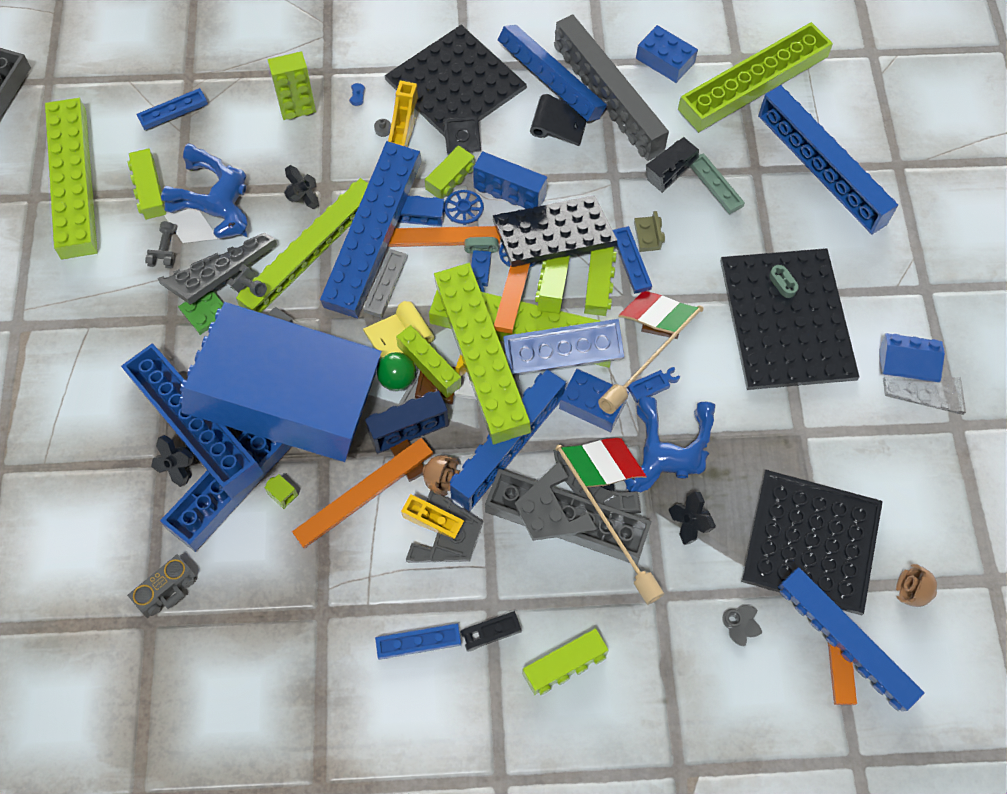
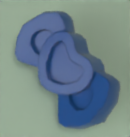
[349,83,365,106]

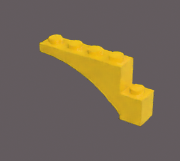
[388,81,418,147]

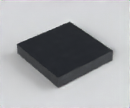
[443,116,481,155]

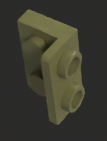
[634,211,665,252]

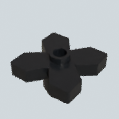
[284,165,319,209]
[151,435,194,487]
[669,491,716,545]

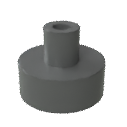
[374,119,391,137]

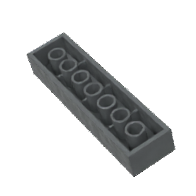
[485,469,652,565]

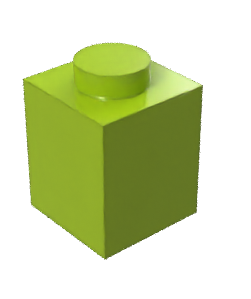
[264,474,298,509]

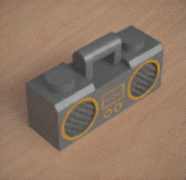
[127,554,197,618]

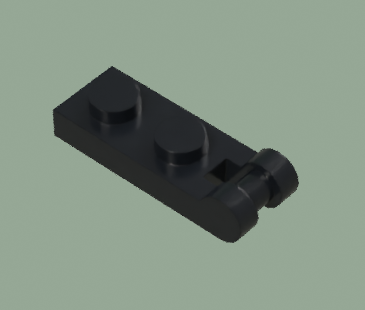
[460,611,522,652]

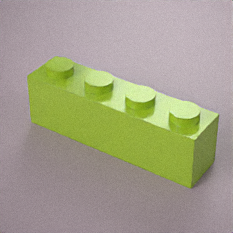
[127,148,166,220]
[584,247,617,316]
[535,255,570,313]
[396,325,461,398]
[522,628,609,695]

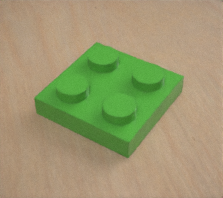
[178,290,223,335]

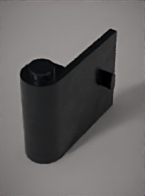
[530,94,587,146]

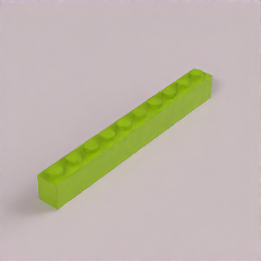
[236,178,368,313]

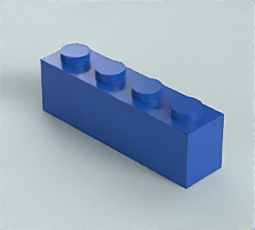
[397,196,444,227]

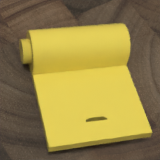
[363,301,435,358]

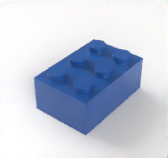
[636,25,698,83]
[559,369,629,433]

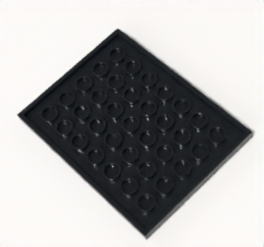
[720,248,860,390]

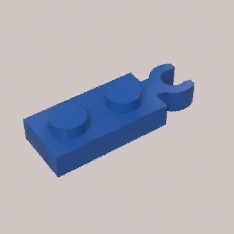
[471,250,491,292]
[627,367,680,403]

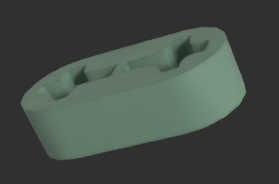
[464,237,499,254]
[769,265,798,298]

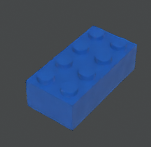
[473,151,547,209]

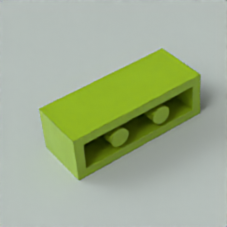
[425,145,475,199]

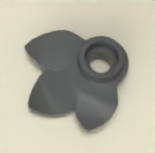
[722,605,762,646]

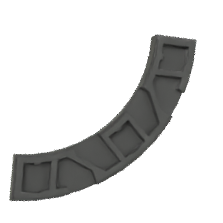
[553,449,641,514]

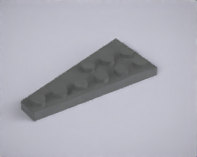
[157,233,277,305]

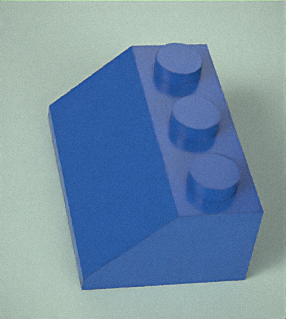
[879,333,945,383]

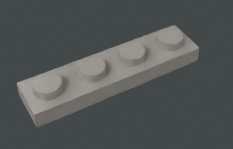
[364,249,407,318]

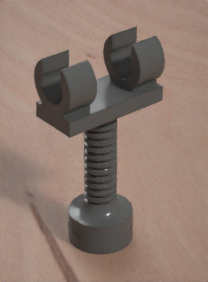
[145,221,175,268]
[226,264,267,297]

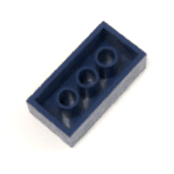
[365,390,449,454]

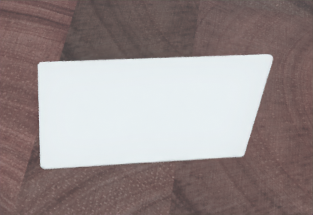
[164,204,218,243]

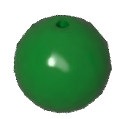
[376,352,416,391]

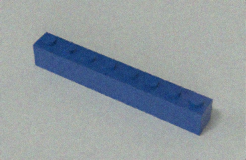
[497,25,607,121]
[778,568,925,712]

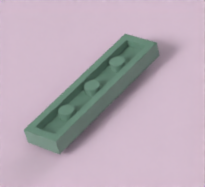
[690,153,745,214]

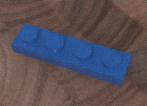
[136,88,208,130]
[612,226,652,294]
[375,623,461,660]

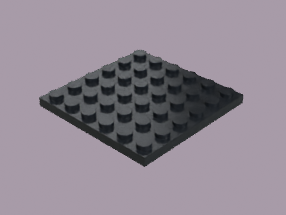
[385,24,527,137]
[741,470,883,616]

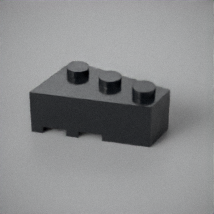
[646,137,699,193]

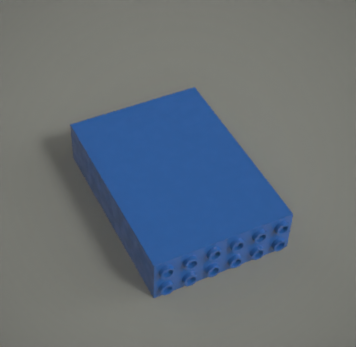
[179,302,382,462]

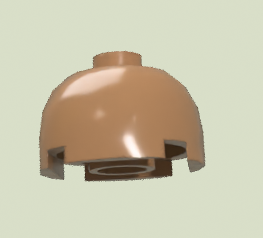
[423,455,459,496]
[896,564,937,607]

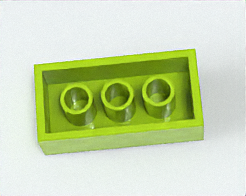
[267,51,316,120]

